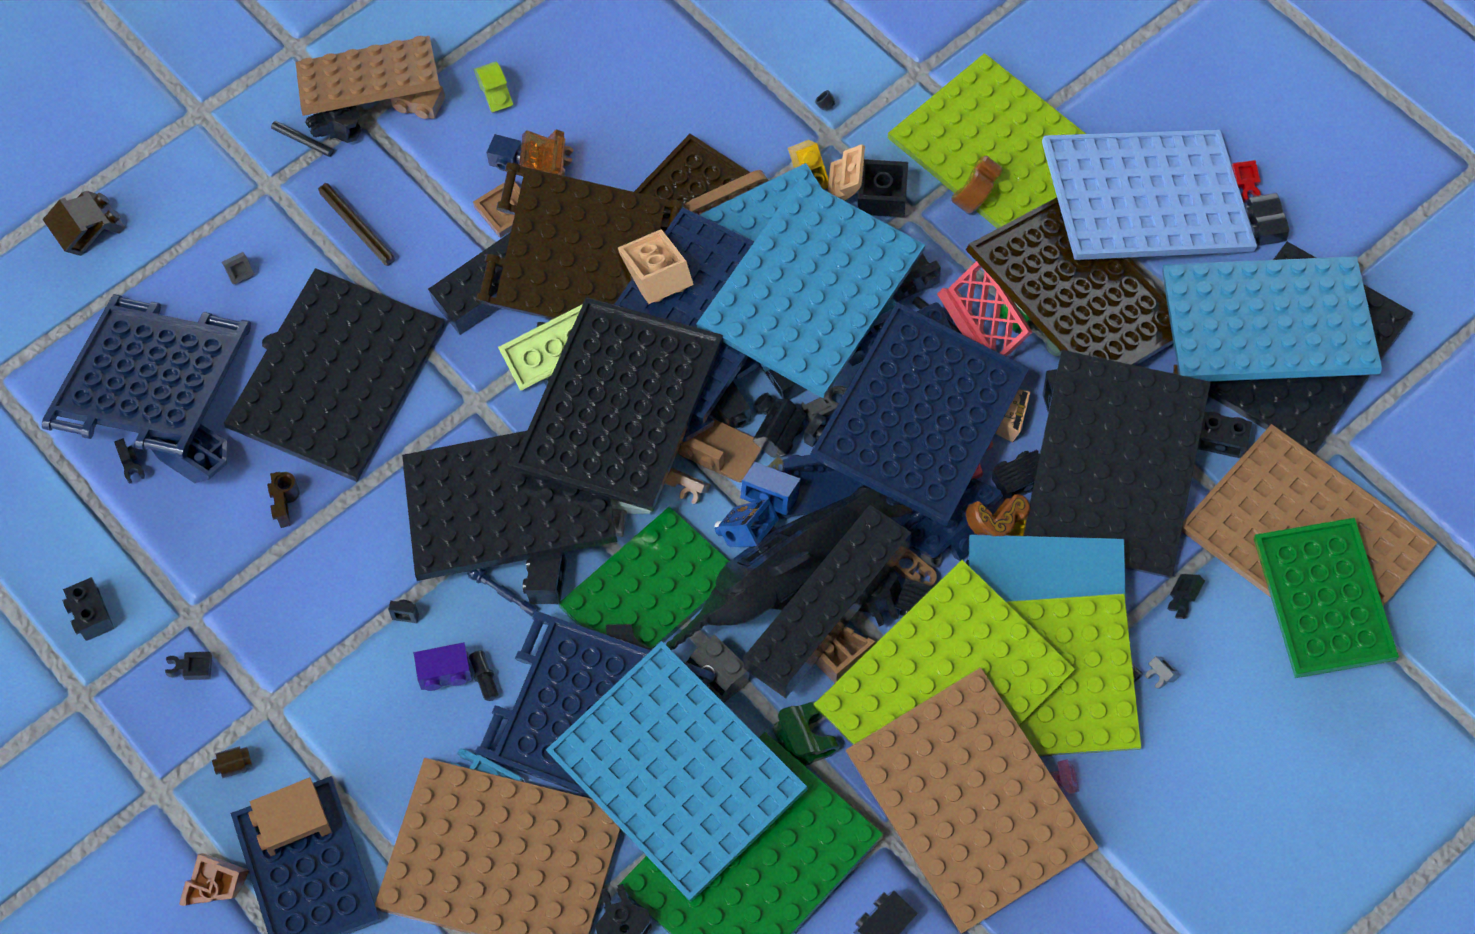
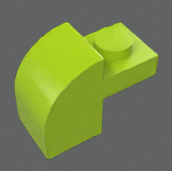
[473,61,513,113]

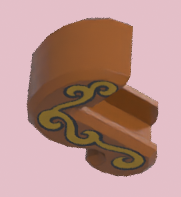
[951,155,1002,214]
[966,495,1030,536]

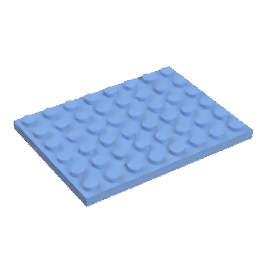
[1042,130,1257,260]

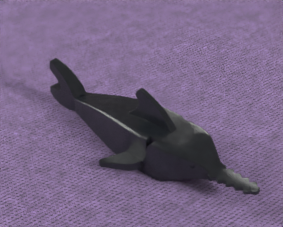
[666,485,913,650]

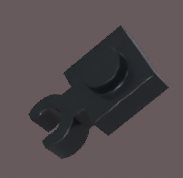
[165,652,212,680]

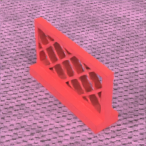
[937,262,1033,357]

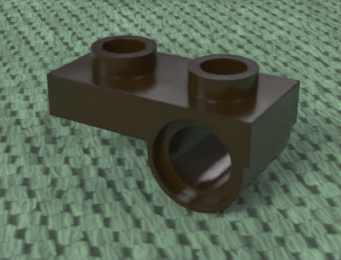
[267,472,300,528]

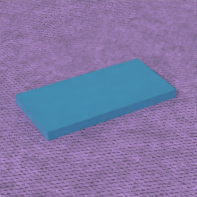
[969,535,1126,604]

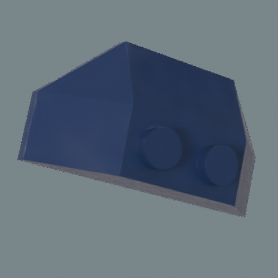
[138,424,228,483]

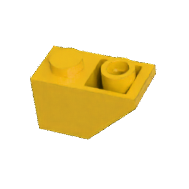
[788,140,829,190]

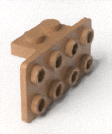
[677,417,763,483]

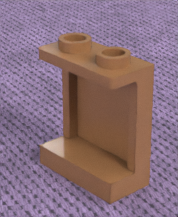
[248,777,332,856]

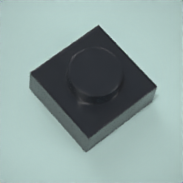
[804,413,826,447]
[388,599,419,624]

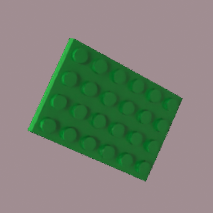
[559,506,729,648]
[1254,518,1399,678]

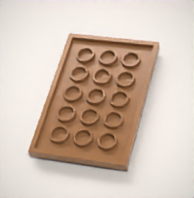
[295,36,440,116]

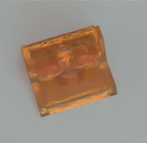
[519,129,564,174]

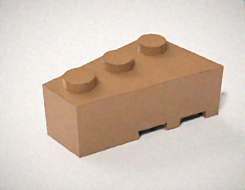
[815,627,875,683]

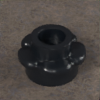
[753,393,776,415]

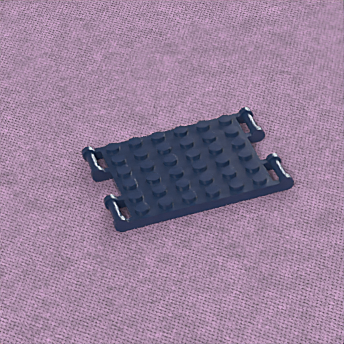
[42,294,251,459]
[474,611,716,797]

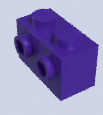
[413,642,472,691]

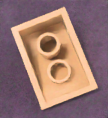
[618,229,693,304]

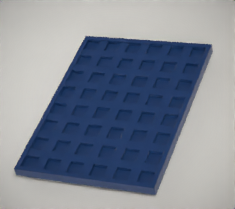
[614,207,754,423]

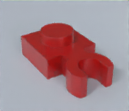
[1231,160,1261,203]

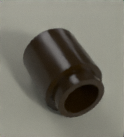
[212,746,253,779]

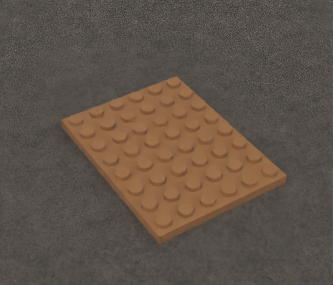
[1181,424,1437,607]
[846,667,1099,934]
[375,758,621,934]

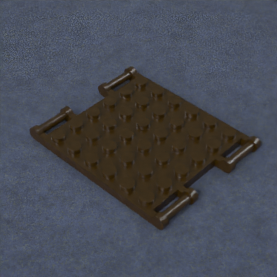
[476,163,685,320]

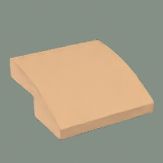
[828,144,865,201]

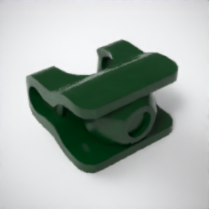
[773,701,840,766]

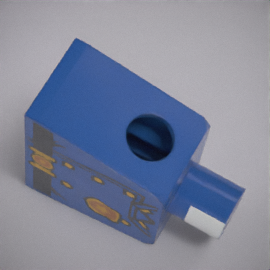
[715,498,779,547]

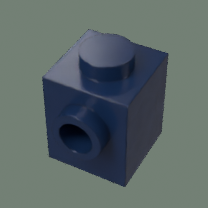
[486,134,525,171]

